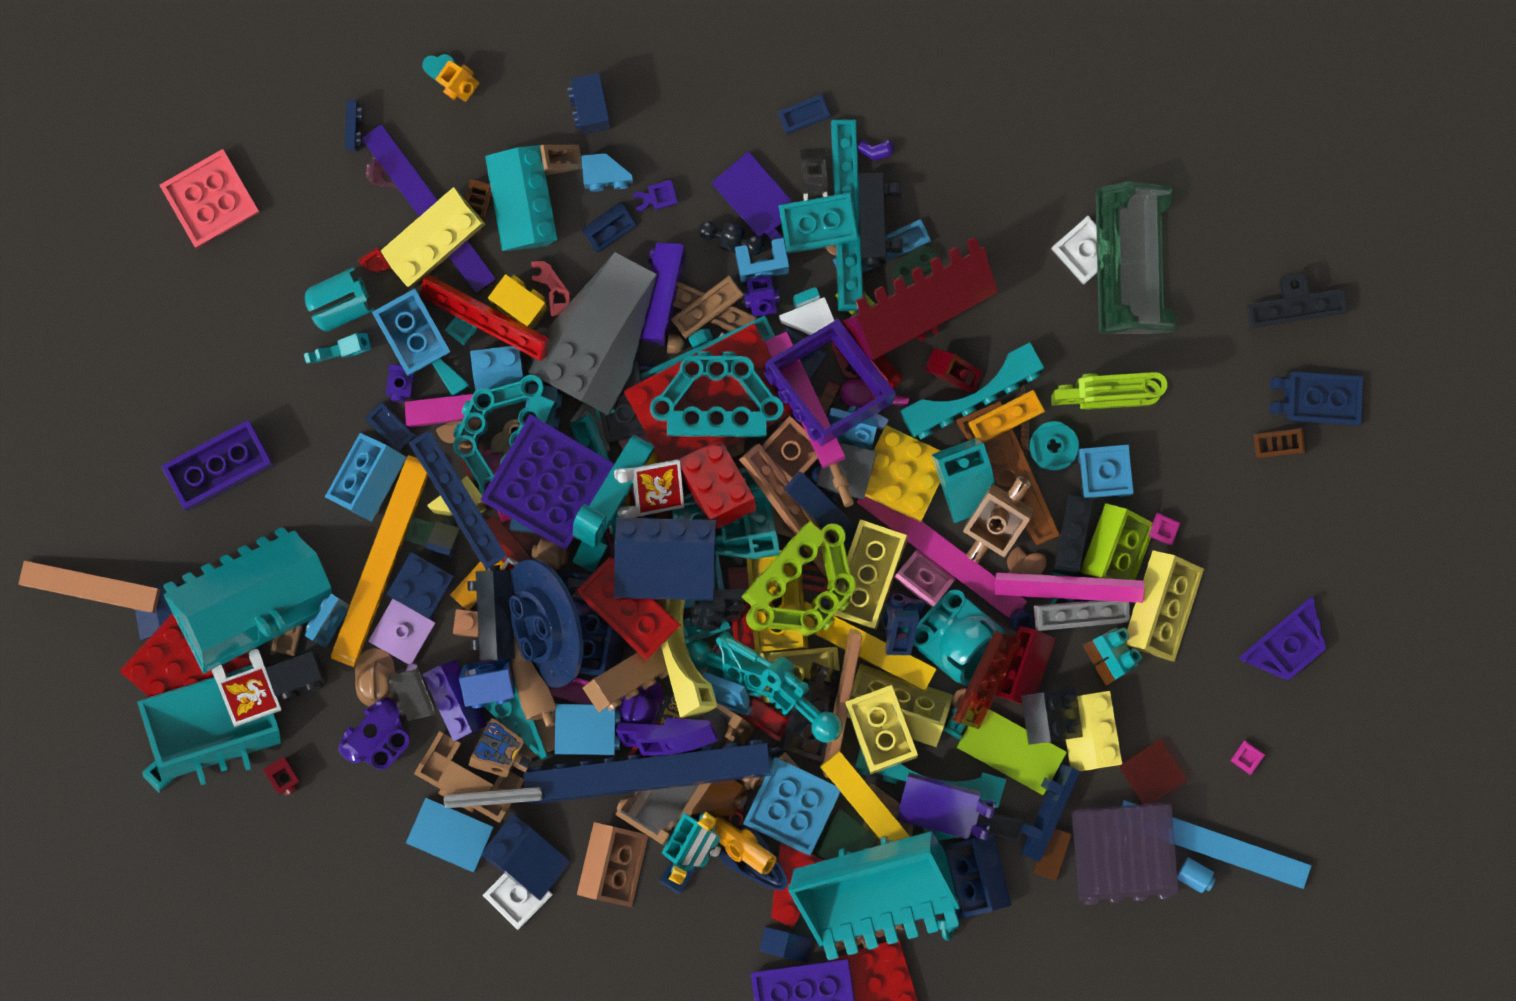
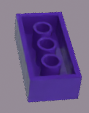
[161,420,275,511]

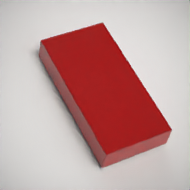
[740,696,789,742]

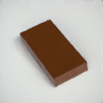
[1033,829,1072,881]

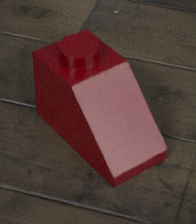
[925,348,984,394]

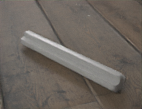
[444,787,542,808]

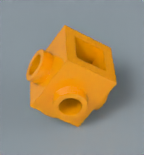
[435,60,480,102]

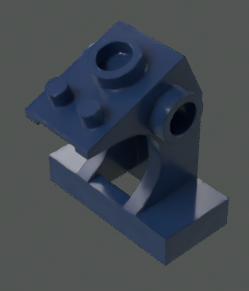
[882,592,925,655]

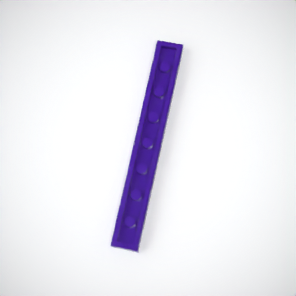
[362,125,496,294]

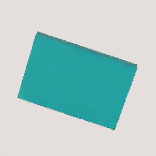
[779,192,859,254]

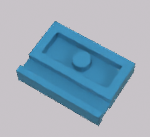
[702,672,753,716]

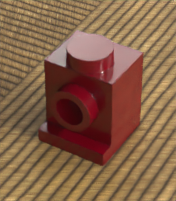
[263,756,301,797]

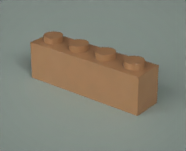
[583,647,669,713]

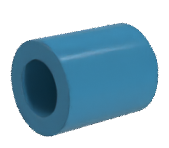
[1176,857,1216,893]

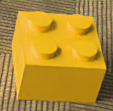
[488,274,548,330]

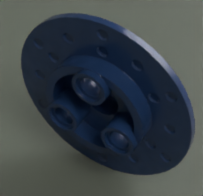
[509,559,591,688]

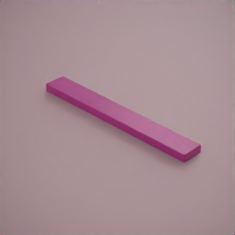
[856,496,1027,619]

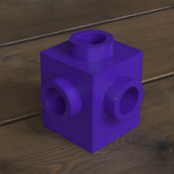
[744,275,780,317]

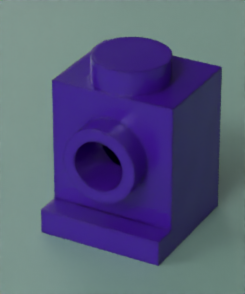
[386,364,415,402]

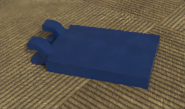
[1269,372,1363,426]

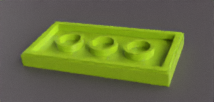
[956,704,1067,795]

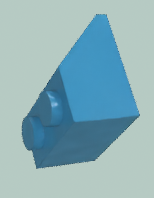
[470,346,524,403]

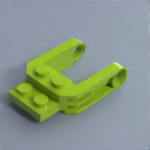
[1051,372,1167,410]

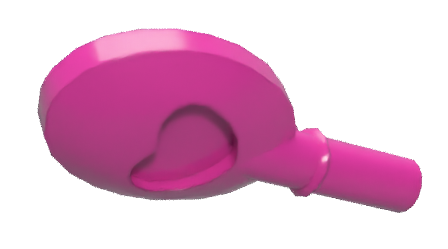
[840,379,909,410]

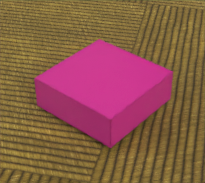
[1148,513,1181,545]
[1230,741,1265,775]

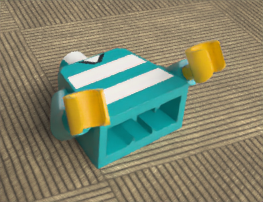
[662,812,721,885]

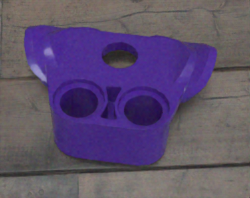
[338,698,409,770]

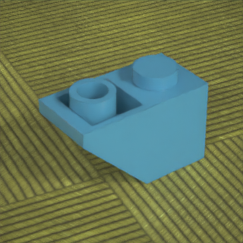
[581,153,633,192]

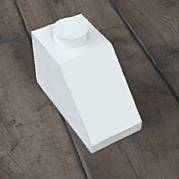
[779,297,834,335]

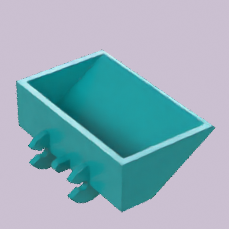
[137,665,281,785]

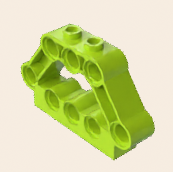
[741,521,856,636]

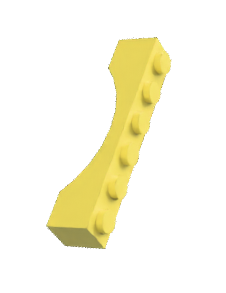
[655,599,718,718]

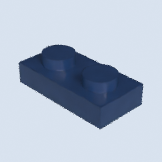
[345,100,363,152]

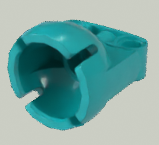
[913,590,1008,686]

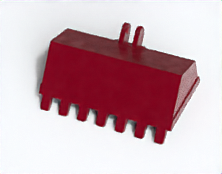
[841,237,998,360]

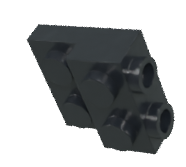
[690,588,748,632]

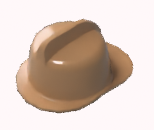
[355,648,395,706]

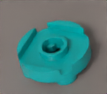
[1029,421,1079,471]

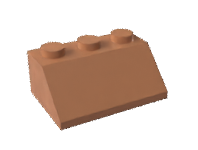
[577,822,648,907]

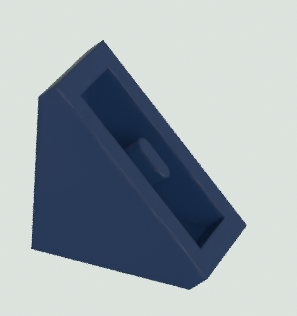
[759,927,813,963]

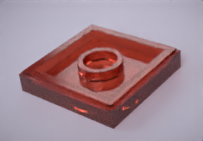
[1118,739,1187,808]

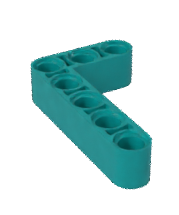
[573,434,655,548]

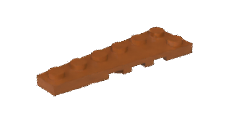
[956,401,1059,546]

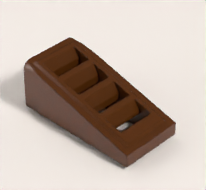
[465,179,492,234]
[1253,428,1307,459]

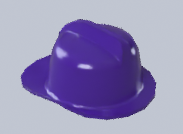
[620,682,664,725]

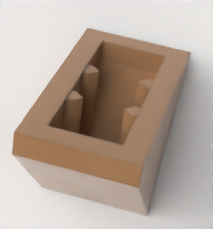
[540,145,582,176]

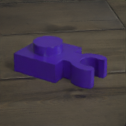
[633,180,678,212]

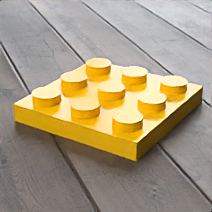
[865,425,940,522]

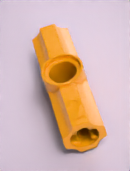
[715,816,776,874]

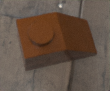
[692,780,749,820]

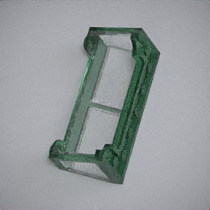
[1095,181,1176,334]

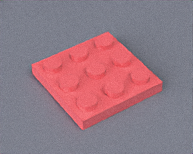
[160,149,260,249]

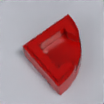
[358,247,392,273]

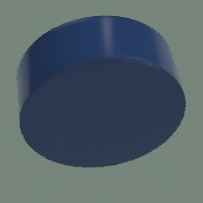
[1009,608,1035,632]

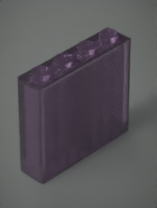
[1071,802,1178,905]

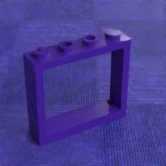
[764,319,896,447]

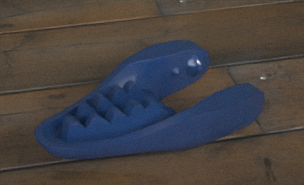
[719,825,788,891]

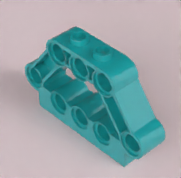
[650,351,784,437]
[453,375,556,495]

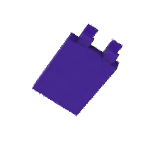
[712,151,793,242]
[897,773,996,840]

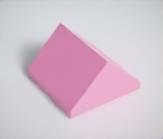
[894,549,955,608]

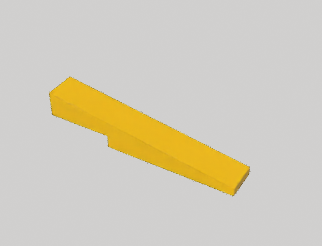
[804,601,936,691]
[820,751,910,842]

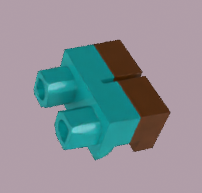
[1083,627,1142,686]

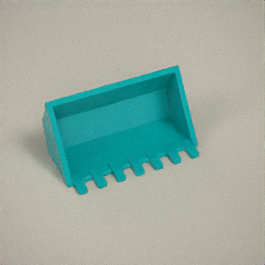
[163,527,331,674]

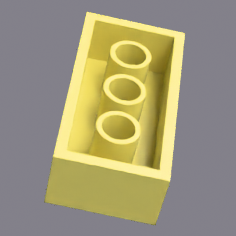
[834,519,908,630]

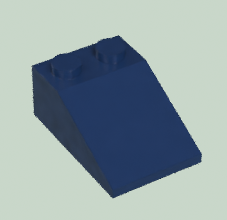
[482,814,570,901]

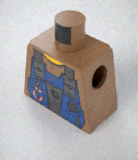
[469,718,532,777]

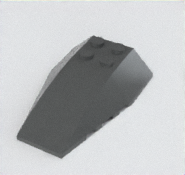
[525,253,657,415]

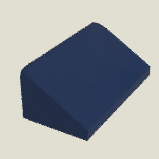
[581,202,637,253]

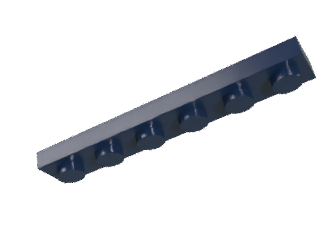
[409,430,507,570]

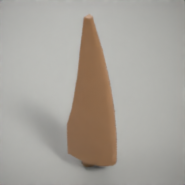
[511,634,556,727]

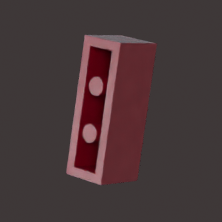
[996,626,1056,706]

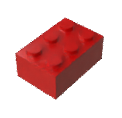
[678,439,756,529]

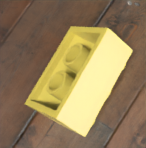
[1066,691,1122,771]

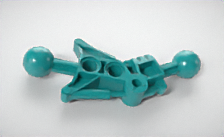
[686,631,843,743]

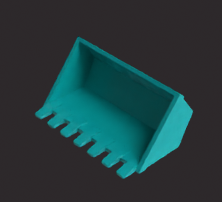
[788,831,960,960]

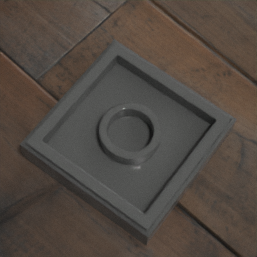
[816,442,876,500]

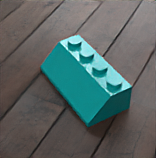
[485,145,557,251]

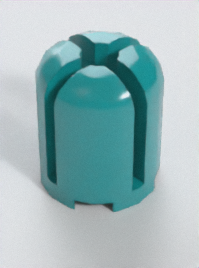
[305,267,374,331]

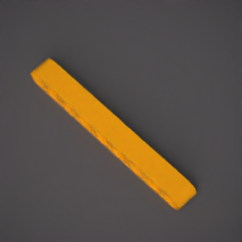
[331,455,428,667]

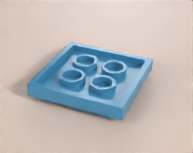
[743,757,840,856]

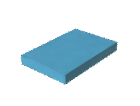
[406,798,494,873]

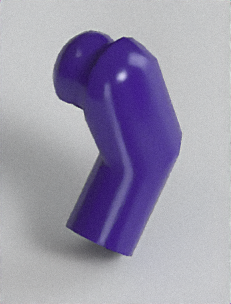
[857,140,894,161]

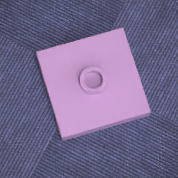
[368,599,436,666]

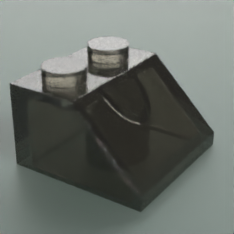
[387,661,436,721]

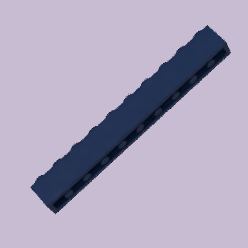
[524,740,774,805]

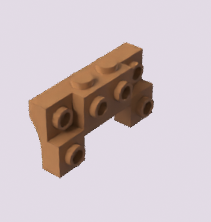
[414,731,524,823]

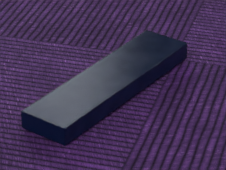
[783,471,857,551]

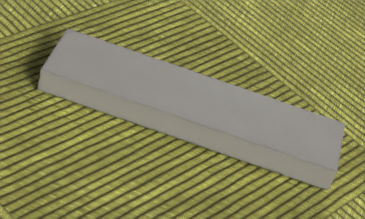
[1034,600,1130,631]

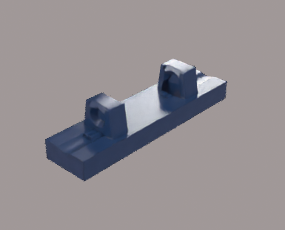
[1021,764,1080,862]

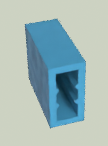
[555,704,621,755]

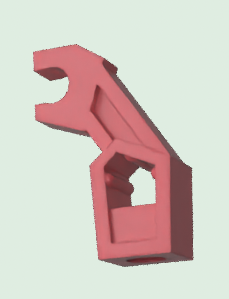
[532,261,570,318]

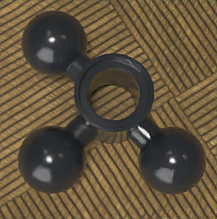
[698,221,764,255]

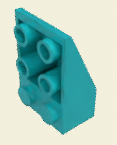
[931,438,995,523]

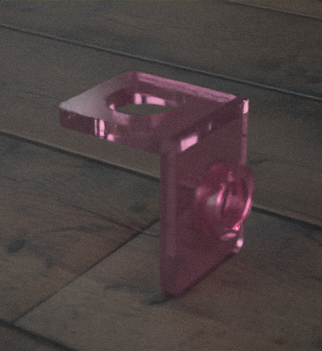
[366,157,398,188]

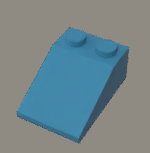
[372,289,451,376]

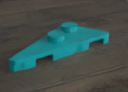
[484,680,548,760]

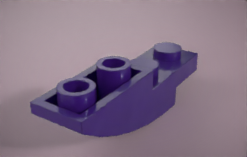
[616,718,718,756]

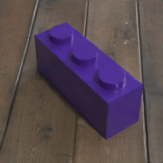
[423,660,487,741]

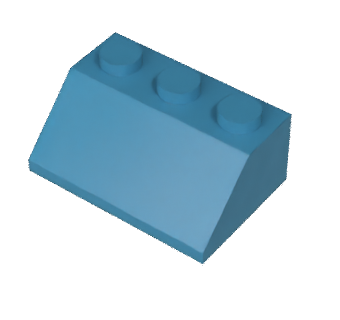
[325,433,407,522]

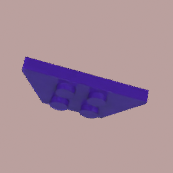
[1238,597,1326,681]

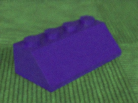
[639,243,686,347]

